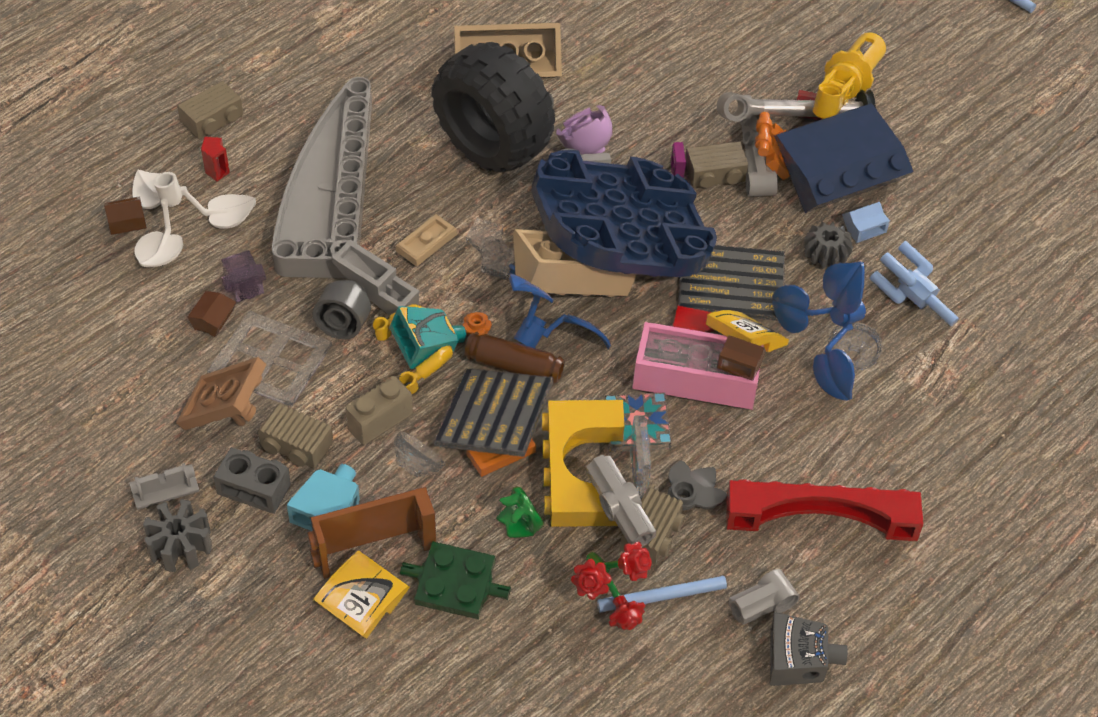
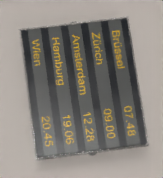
[678,245,786,321]
[433,368,553,457]

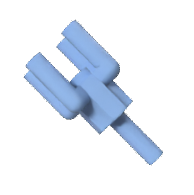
[869,241,959,326]

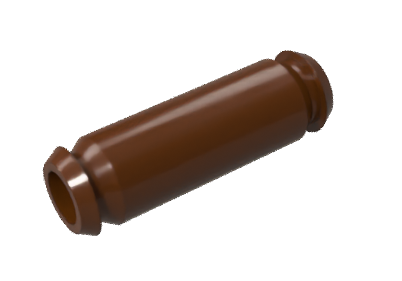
[464,332,565,384]

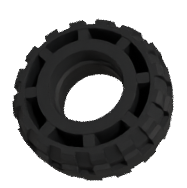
[431,42,555,172]

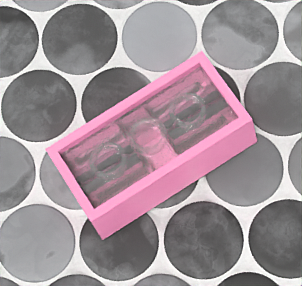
[632,322,763,410]

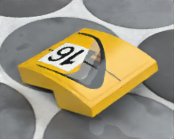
[706,310,789,352]
[313,550,410,639]

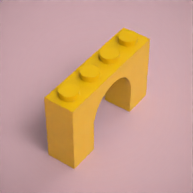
[542,400,625,527]

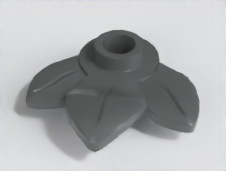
[667,460,727,510]

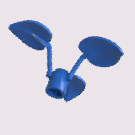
[772,262,866,401]
[509,264,611,350]

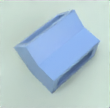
[842,202,890,243]

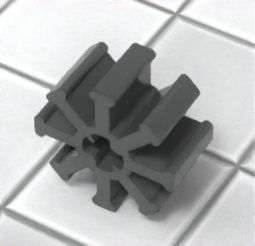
[143,499,212,572]

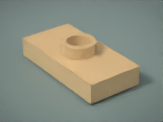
[396,214,457,267]

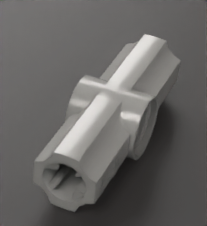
[586,455,656,547]

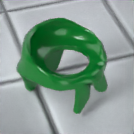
[496,486,545,538]

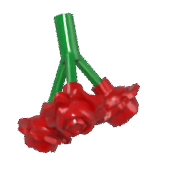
[571,541,652,630]

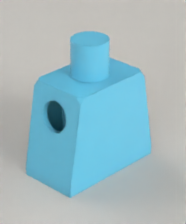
[287,464,360,531]

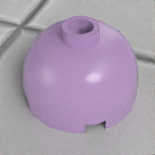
[556,105,612,154]

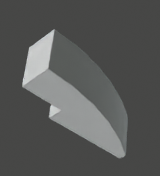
[332,240,420,315]

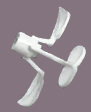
[132,169,256,267]

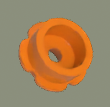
[462,312,492,337]

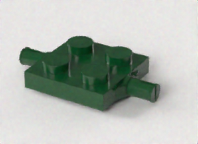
[400,541,511,620]

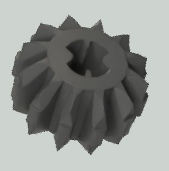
[804,221,853,269]

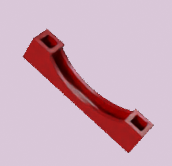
[726,479,923,541]

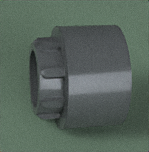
[312,280,371,340]

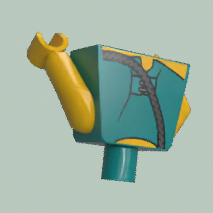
[373,304,466,394]

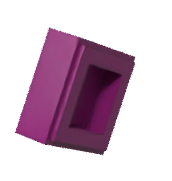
[670,142,686,178]

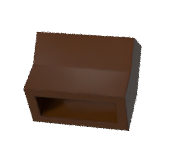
[104,196,147,235]
[187,291,236,337]
[717,335,766,381]

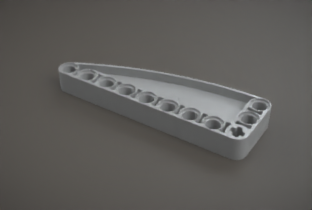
[272,77,372,278]

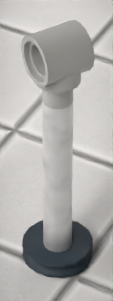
[716,90,876,122]

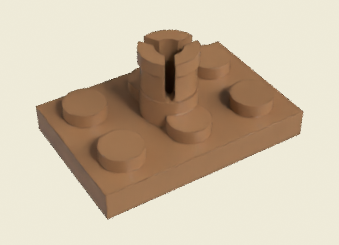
[176,357,267,430]

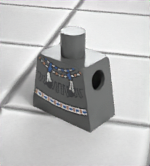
[770,613,848,686]

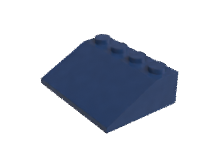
[774,103,914,213]

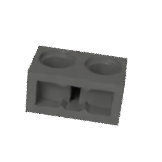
[213,447,291,514]

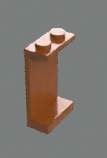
[307,487,436,579]

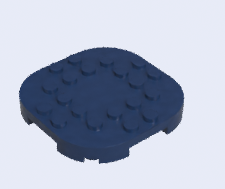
[531,150,717,277]

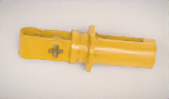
[812,32,886,119]

